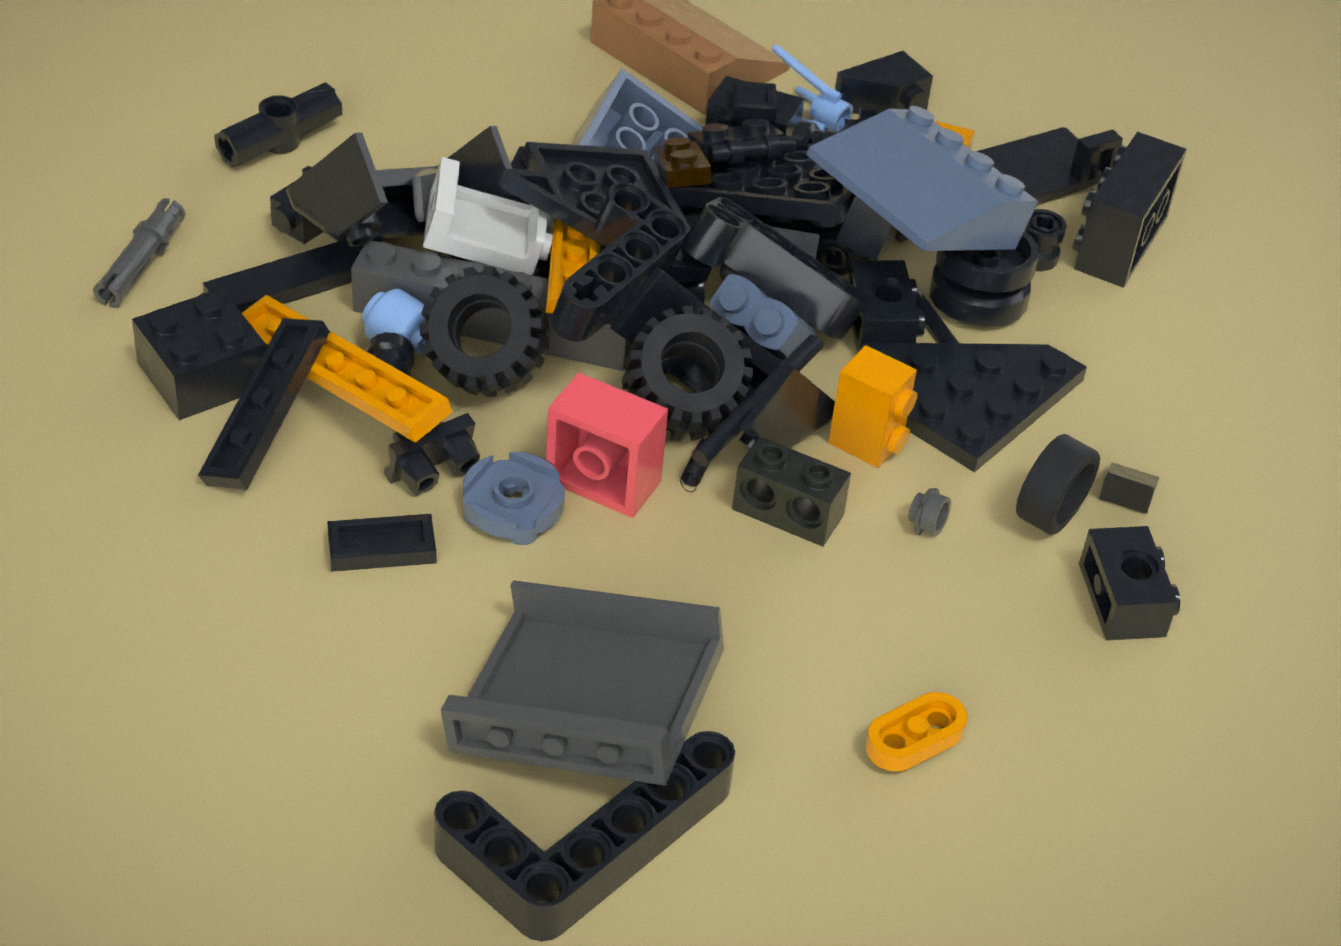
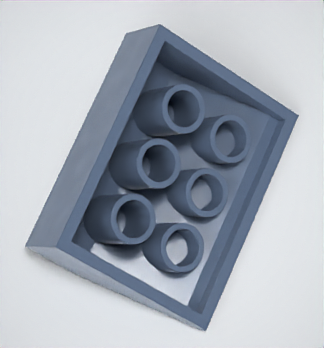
[572,68,703,216]
[806,106,1039,251]

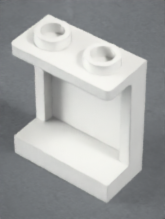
[423,157,553,275]

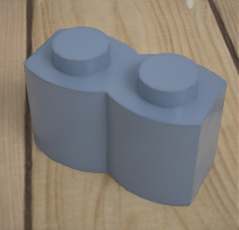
[709,274,817,361]

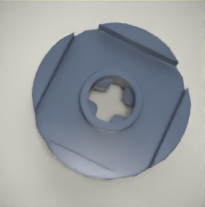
[463,452,565,545]

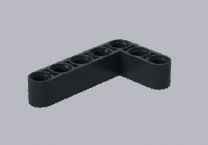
[434,731,736,942]

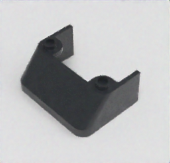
[286,126,515,247]
[610,266,835,448]

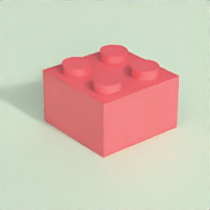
[546,372,668,518]

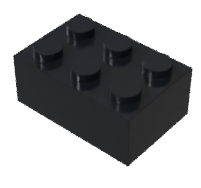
[1073,131,1187,288]

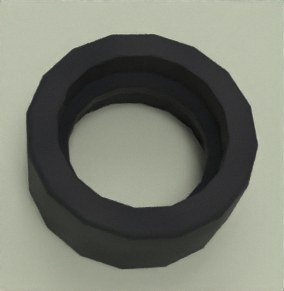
[1016,434,1100,535]

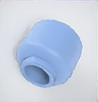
[361,288,426,354]

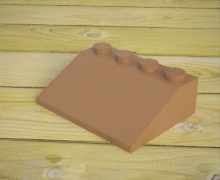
[591,0,790,115]

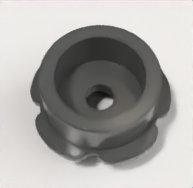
[908,488,951,536]

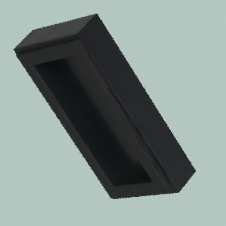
[327,514,437,572]

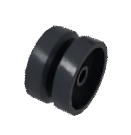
[929,231,1039,327]

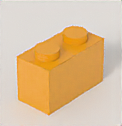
[828,345,917,468]

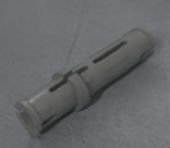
[93,198,186,308]

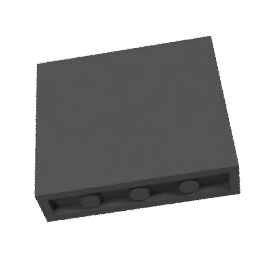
[440,580,724,786]

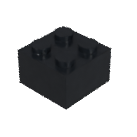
[132,288,266,420]

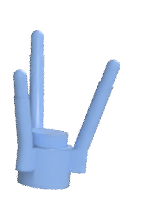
[772,45,853,132]

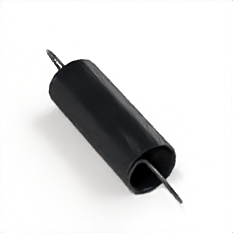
[680,434,710,492]

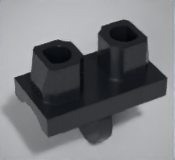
[384,413,480,495]

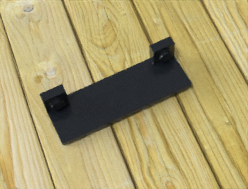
[894,127,1123,243]

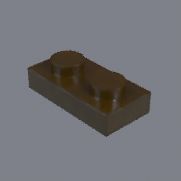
[653,137,712,188]

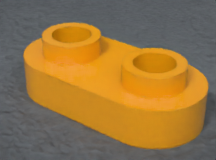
[865,692,968,772]

